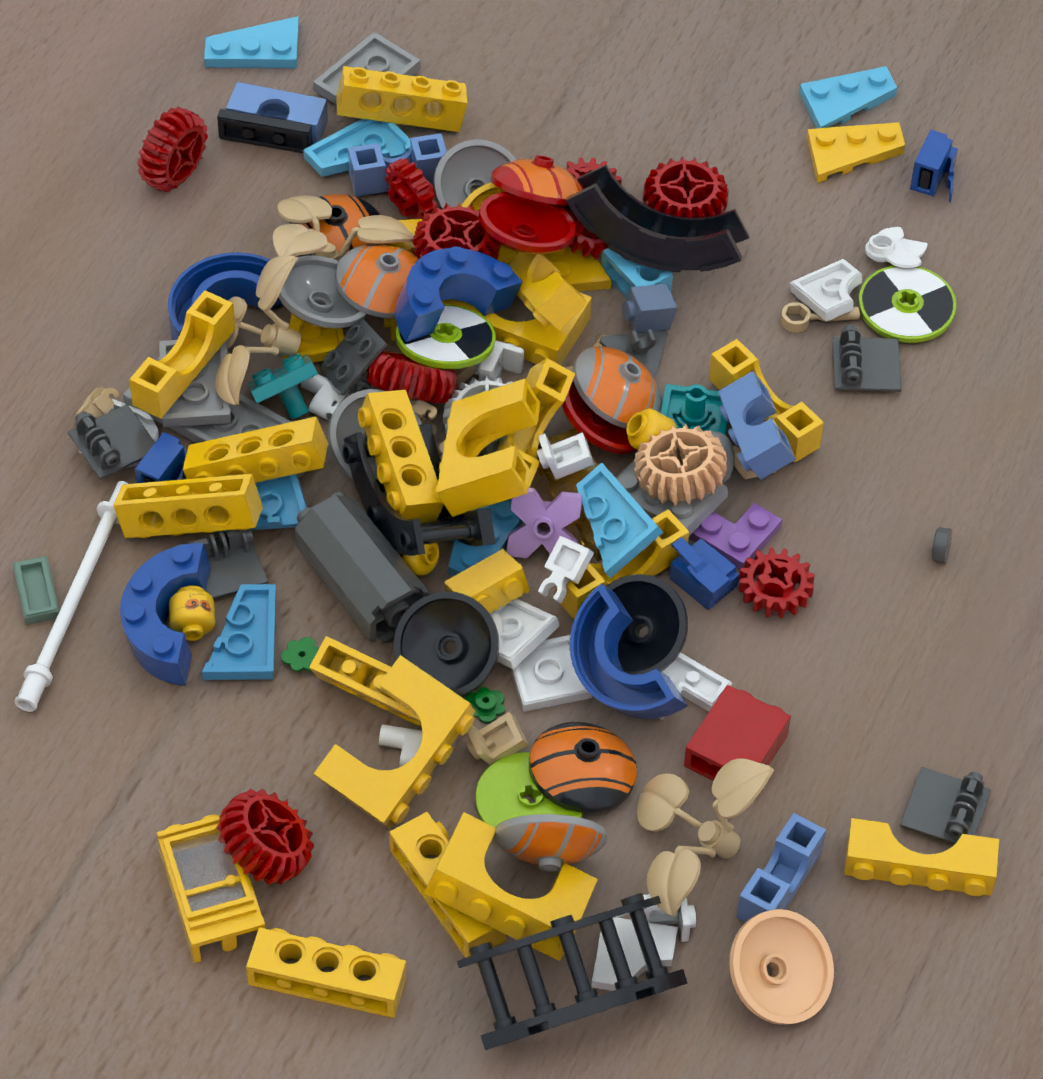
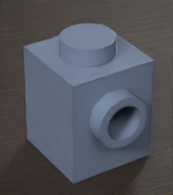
[622,284,677,333]

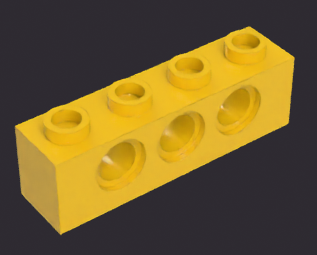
[336,66,468,132]
[358,390,443,523]
[183,416,328,483]
[113,474,263,538]
[309,636,422,728]
[389,812,506,958]
[246,927,407,1018]

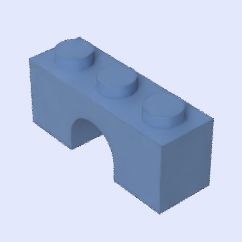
[226,82,328,145]
[348,133,447,197]
[718,371,796,480]
[736,813,826,923]

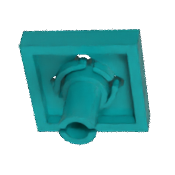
[248,353,318,419]
[661,384,727,435]

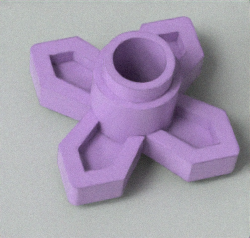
[507,488,582,558]

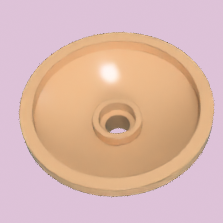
[729,909,834,1025]

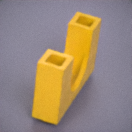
[442,292,592,365]
[435,379,540,517]
[313,655,475,830]
[424,812,598,961]

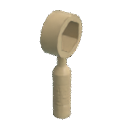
[781,302,860,333]

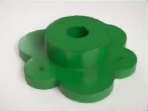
[281,637,320,672]
[465,687,505,724]

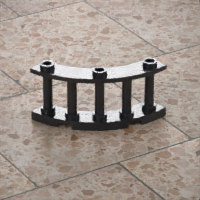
[566,165,750,272]
[342,423,496,556]
[457,893,688,1050]

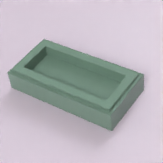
[12,556,59,625]

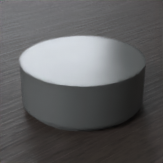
[932,527,952,563]

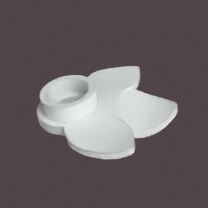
[865,227,928,268]

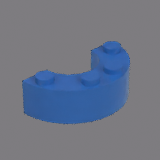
[395,247,523,342]
[168,252,282,340]
[120,543,211,686]
[570,583,688,719]

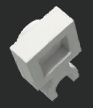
[538,536,594,604]

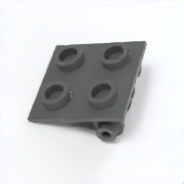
[319,318,388,395]
[832,325,901,392]
[68,404,155,480]
[188,528,268,599]
[900,767,991,845]

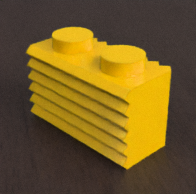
[444,549,529,614]

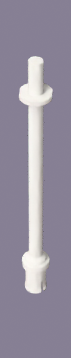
[14,481,128,712]

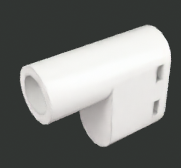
[301,374,353,421]
[379,724,422,767]

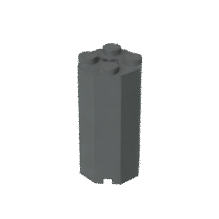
[295,491,430,644]

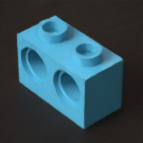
[602,248,673,299]

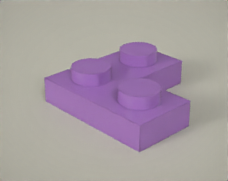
[689,503,782,570]

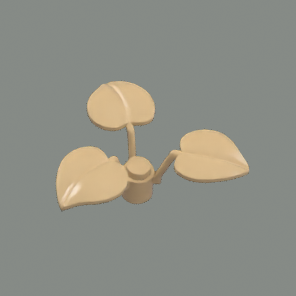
[273,195,413,261]
[215,256,301,406]
[637,758,774,917]

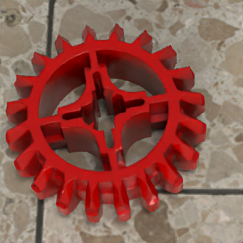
[137,106,208,192]
[643,156,729,217]
[413,202,501,260]
[367,351,457,404]
[216,789,314,885]

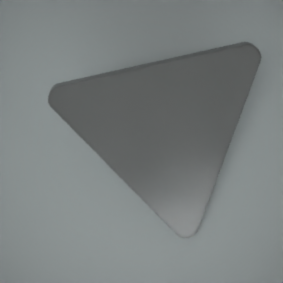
[599,329,668,378]

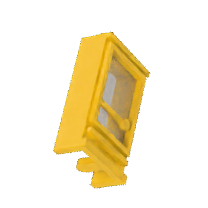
[157,814,266,963]

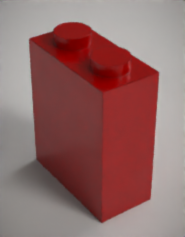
[684,685,791,781]

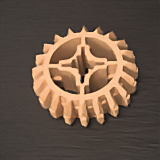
[634,424,727,506]

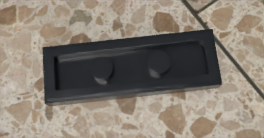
[217,109,312,153]

